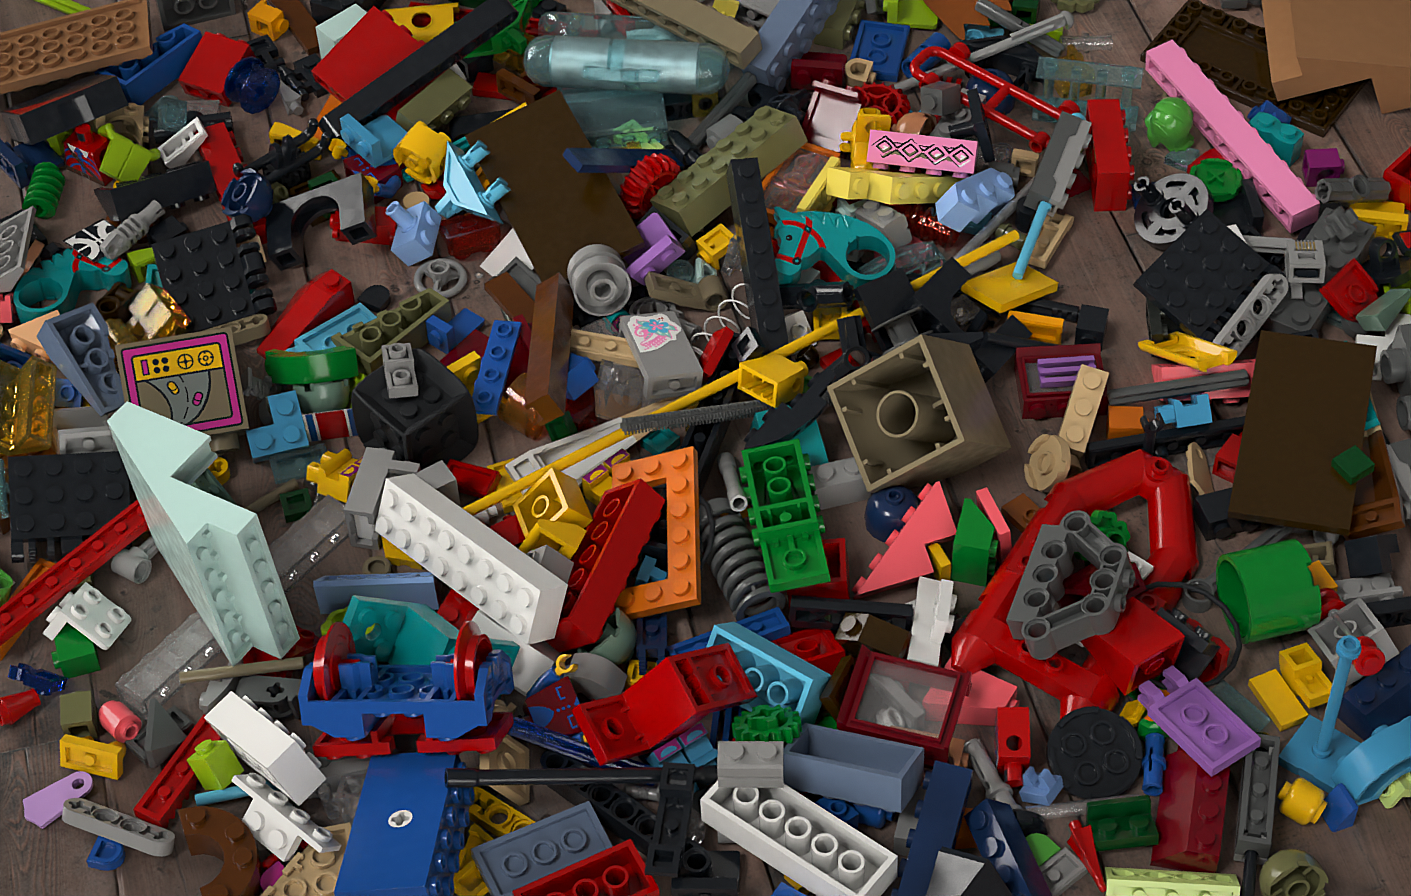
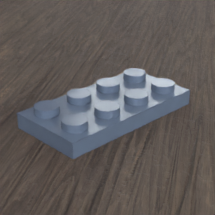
[471,801,613,896]

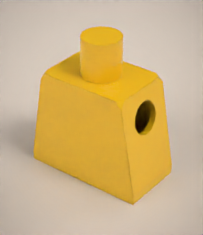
[738,354,808,408]

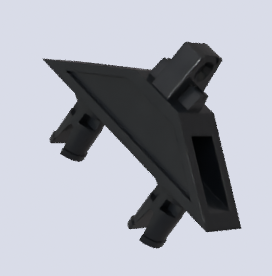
[959,35,1054,92]

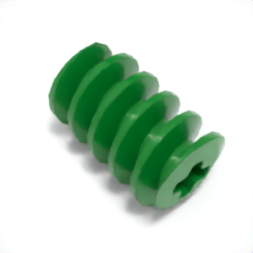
[22,162,66,219]

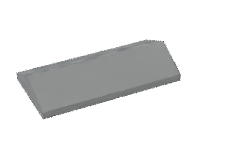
[0,206,36,292]

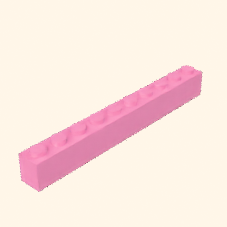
[1145,40,1320,234]

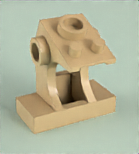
[87,103,149,146]

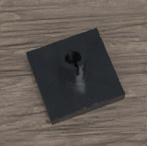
[948,88,995,163]

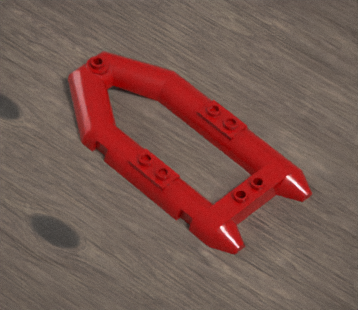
[951,449,1199,719]

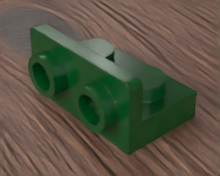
[1086,795,1159,852]

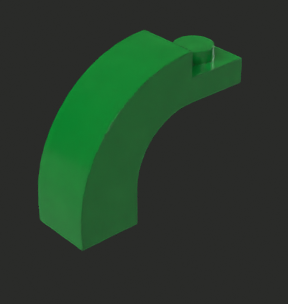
[264,346,359,384]

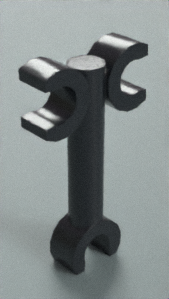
[1127,412,1169,458]

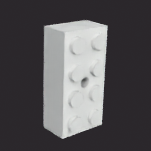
[204,691,327,806]

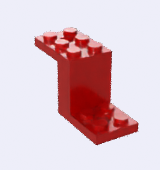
[571,643,758,766]

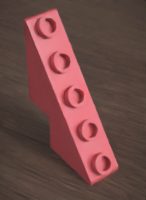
[851,481,957,600]

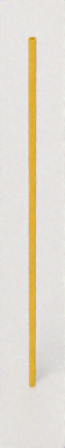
[462,230,1020,516]

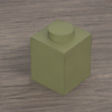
[60,690,98,739]

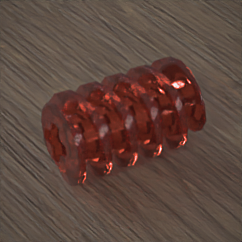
[904,204,960,249]

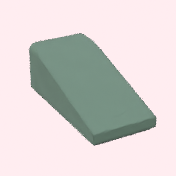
[1356,289,1411,331]

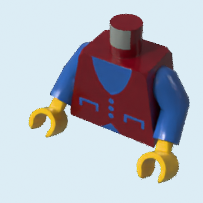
[329,138,406,204]
[511,654,589,754]

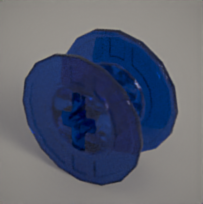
[224,57,281,114]

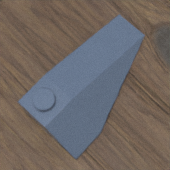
[36,302,125,417]

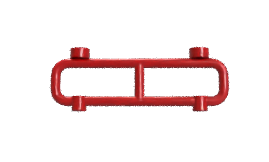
[910,42,1080,153]

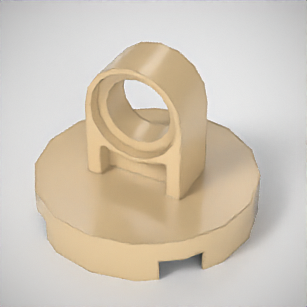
[1024,434,1082,493]

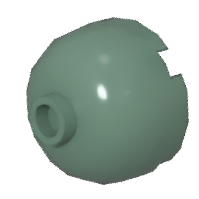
[292,378,350,414]
[577,607,637,666]

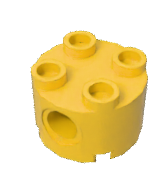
[393,121,451,184]

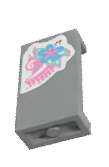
[618,311,703,400]

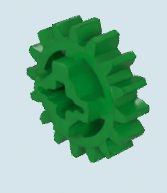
[732,705,802,744]

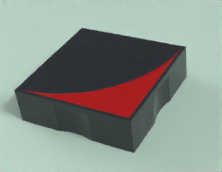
[0,73,129,145]

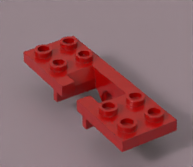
[312,711,514,760]

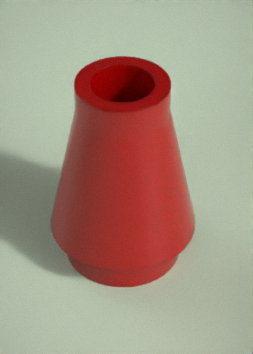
[0,688,41,726]

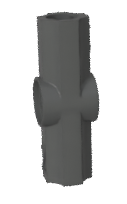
[1314,174,1391,206]

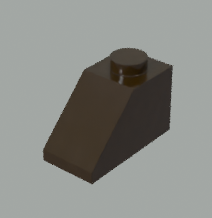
[834,613,912,659]

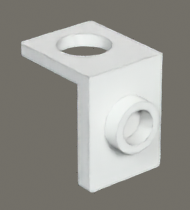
[784,310,817,355]

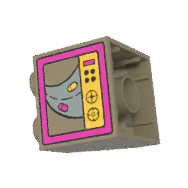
[115,326,249,454]

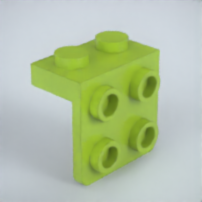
[883,0,938,29]

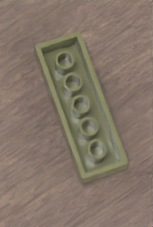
[650,105,808,237]

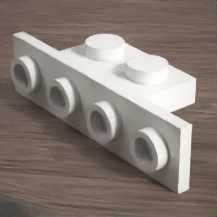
[907,576,957,667]
[231,773,342,862]

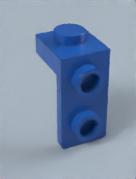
[425,308,485,354]

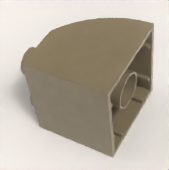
[827,334,1011,493]

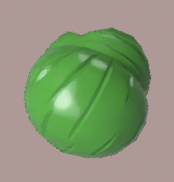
[1144,97,1194,153]

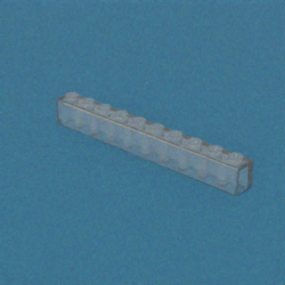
[115,495,349,720]

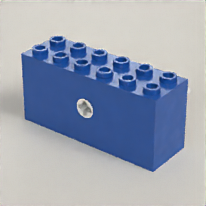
[334,752,475,896]

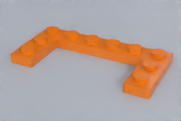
[612,446,701,620]

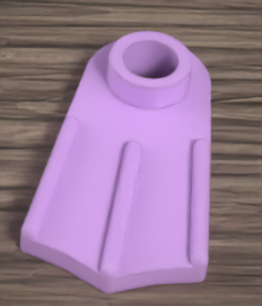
[23,771,93,829]

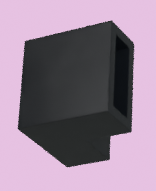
[1344,534,1400,578]

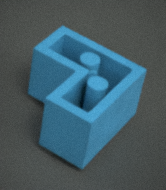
[246,390,309,463]

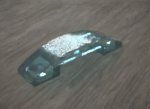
[850,242,946,308]

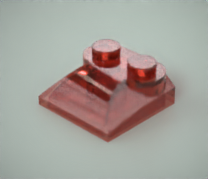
[438,213,501,259]

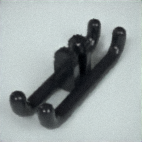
[233,118,332,185]

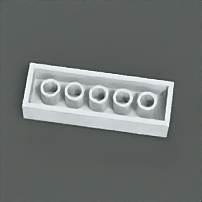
[700,780,898,896]

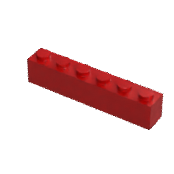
[195,122,267,244]

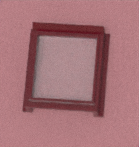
[837,644,972,769]

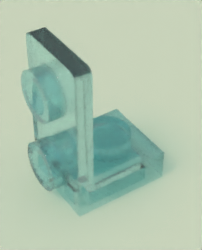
[145,95,187,133]

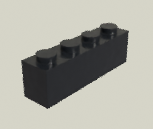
[94,160,217,224]

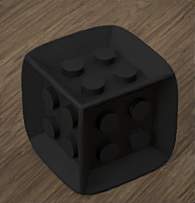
[351,348,479,470]

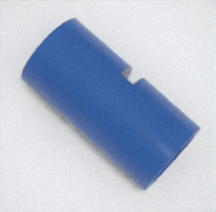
[901,32,951,79]

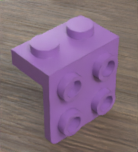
[624,213,686,286]

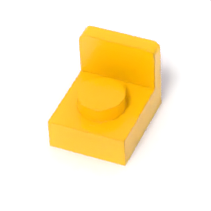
[696,223,738,271]

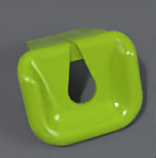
[97,123,161,182]

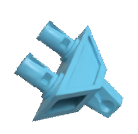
[435,140,511,224]

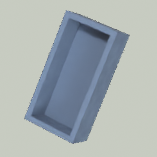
[784,723,924,813]

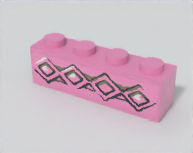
[867,129,979,178]

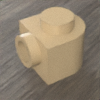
[845,58,877,87]

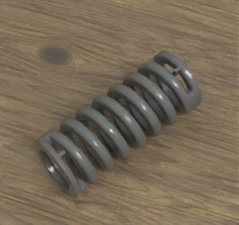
[699,498,786,621]

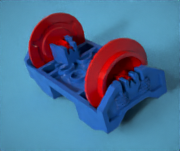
[298,621,514,741]

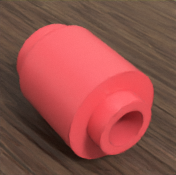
[98,700,142,743]

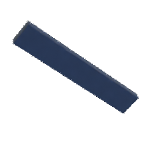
[563,148,685,173]

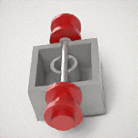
[1307,588,1399,687]

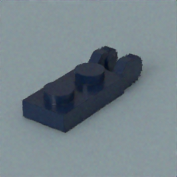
[636,612,667,675]

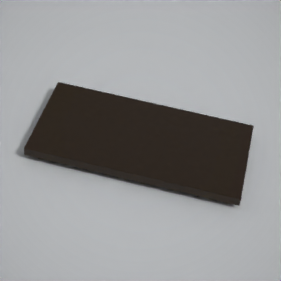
[1140,0,1369,138]
[465,89,646,284]
[1228,330,1377,536]

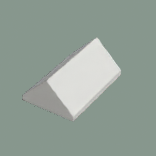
[472,609,562,696]

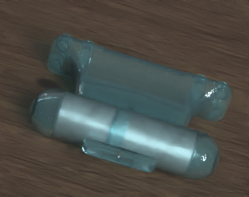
[523,11,735,95]

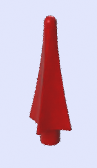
[1067,820,1107,893]

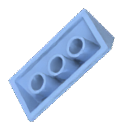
[313,572,442,614]

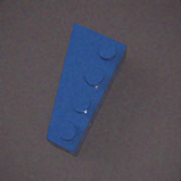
[94,23,202,105]

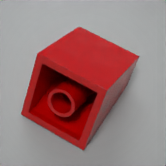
[1080,597,1185,696]

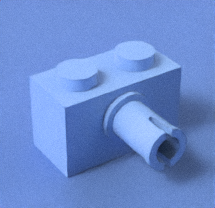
[385,201,442,267]

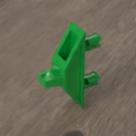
[455,0,533,59]

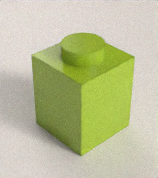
[187,739,244,790]

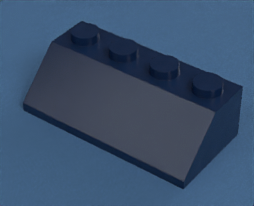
[1337,644,1411,741]

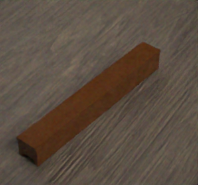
[524,272,574,427]

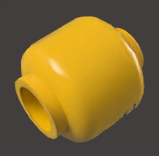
[1277,777,1328,825]

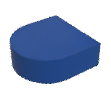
[86,836,126,871]

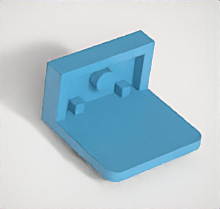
[340,114,407,168]

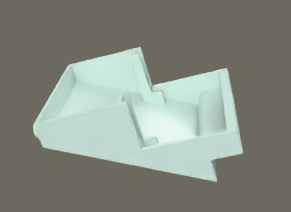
[107,401,300,667]

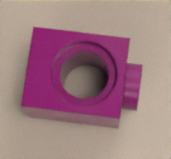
[1301,148,1345,187]

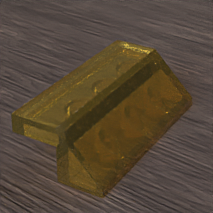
[0,355,57,456]

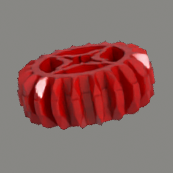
[854,81,911,130]
[618,153,682,221]

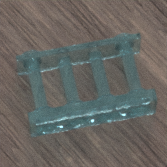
[1032,56,1144,132]

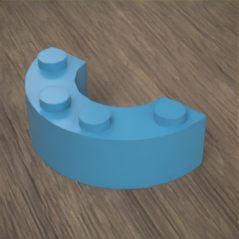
[1331,716,1411,806]

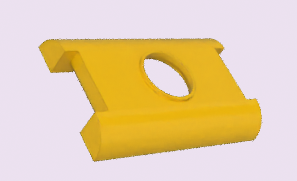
[384,2,460,43]
[1138,331,1237,372]

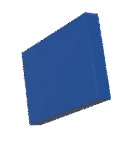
[850,20,910,82]

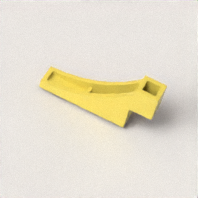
[825,167,965,204]

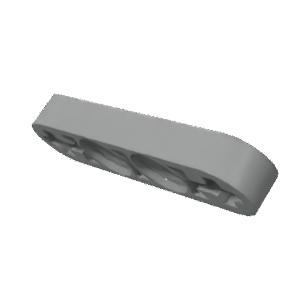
[1212,274,1288,359]
[62,798,175,857]

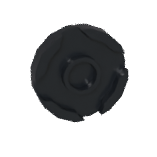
[1361,236,1411,289]

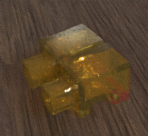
[127,283,191,341]

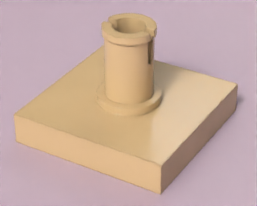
[473,734,530,806]

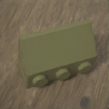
[396,68,472,132]

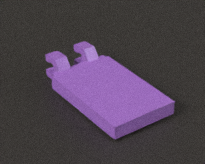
[1137,665,1261,777]

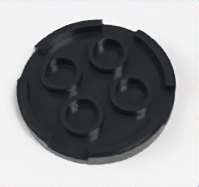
[1046,706,1143,801]

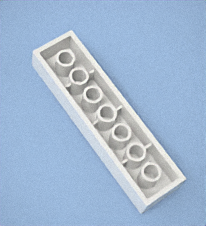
[375,473,568,645]

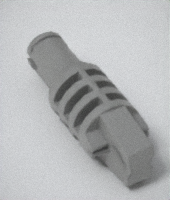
[99,200,165,260]

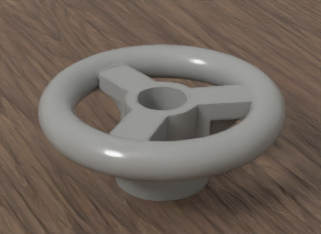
[413,258,467,298]

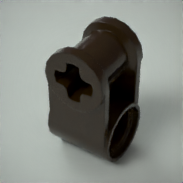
[95,281,144,332]

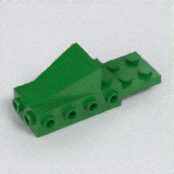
[739,439,831,593]

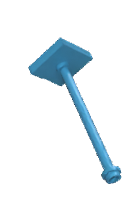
[1278,635,1362,793]

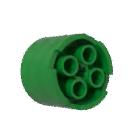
[1216,539,1321,644]

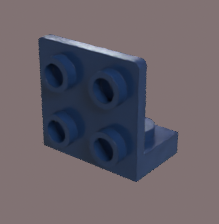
[0,139,65,189]

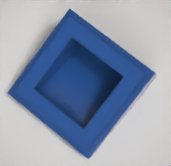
[1321,783,1359,832]

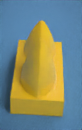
[60,734,127,780]

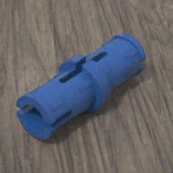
[1141,733,1167,796]

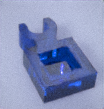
[8,663,68,696]

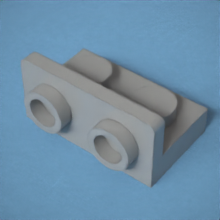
[1335,573,1404,605]

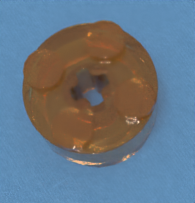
[498,373,543,440]

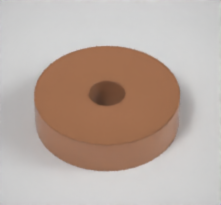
[19,239,45,280]

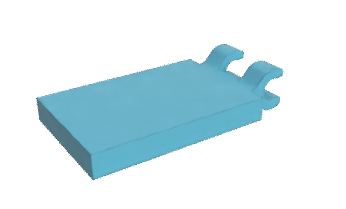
[285,303,377,352]

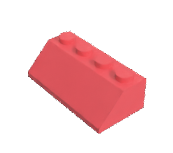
[1151,359,1256,404]

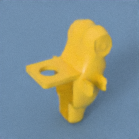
[839,108,891,172]

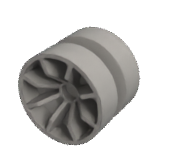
[567,244,632,316]

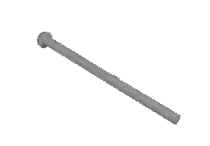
[894,11,1074,92]

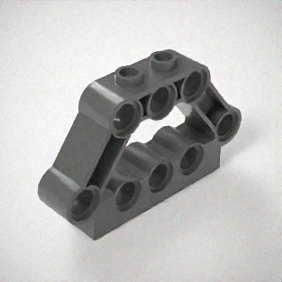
[1006,510,1135,660]

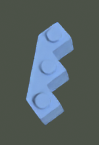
[935,168,1015,232]

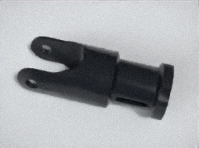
[665,130,703,167]

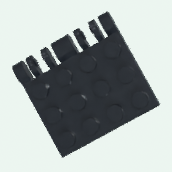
[1133,209,1286,342]
[151,214,277,336]
[8,451,132,563]

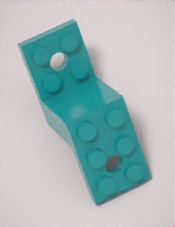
[343,595,520,700]

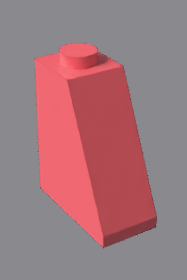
[922,657,1019,726]

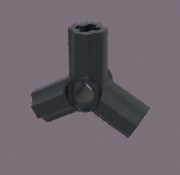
[820,315,883,382]

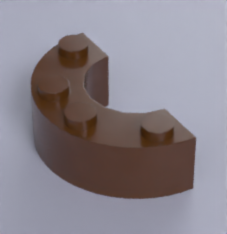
[178,806,263,896]

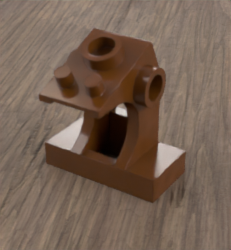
[496,43,560,105]

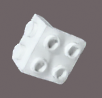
[43,582,131,650]

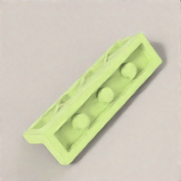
[1104,867,1240,896]

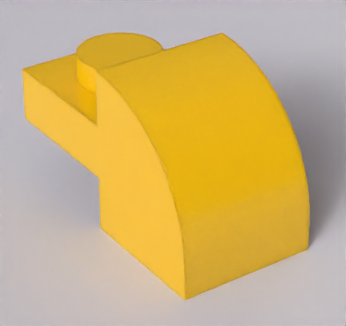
[1279,642,1332,709]

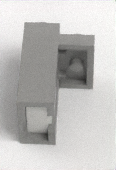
[344,447,421,550]

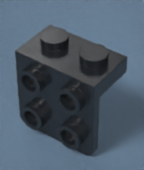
[1156,607,1221,682]

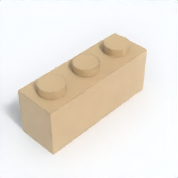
[1058,364,1109,461]

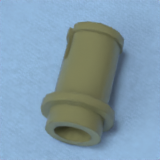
[995,223,1027,251]

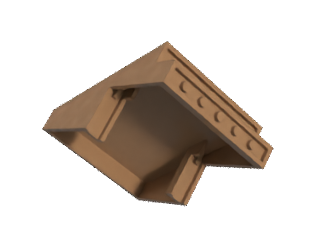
[1262,0,1411,114]

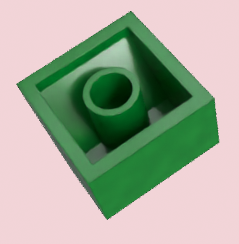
[951,498,999,587]

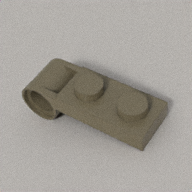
[644,271,728,312]

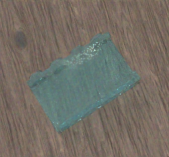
[557,82,668,148]

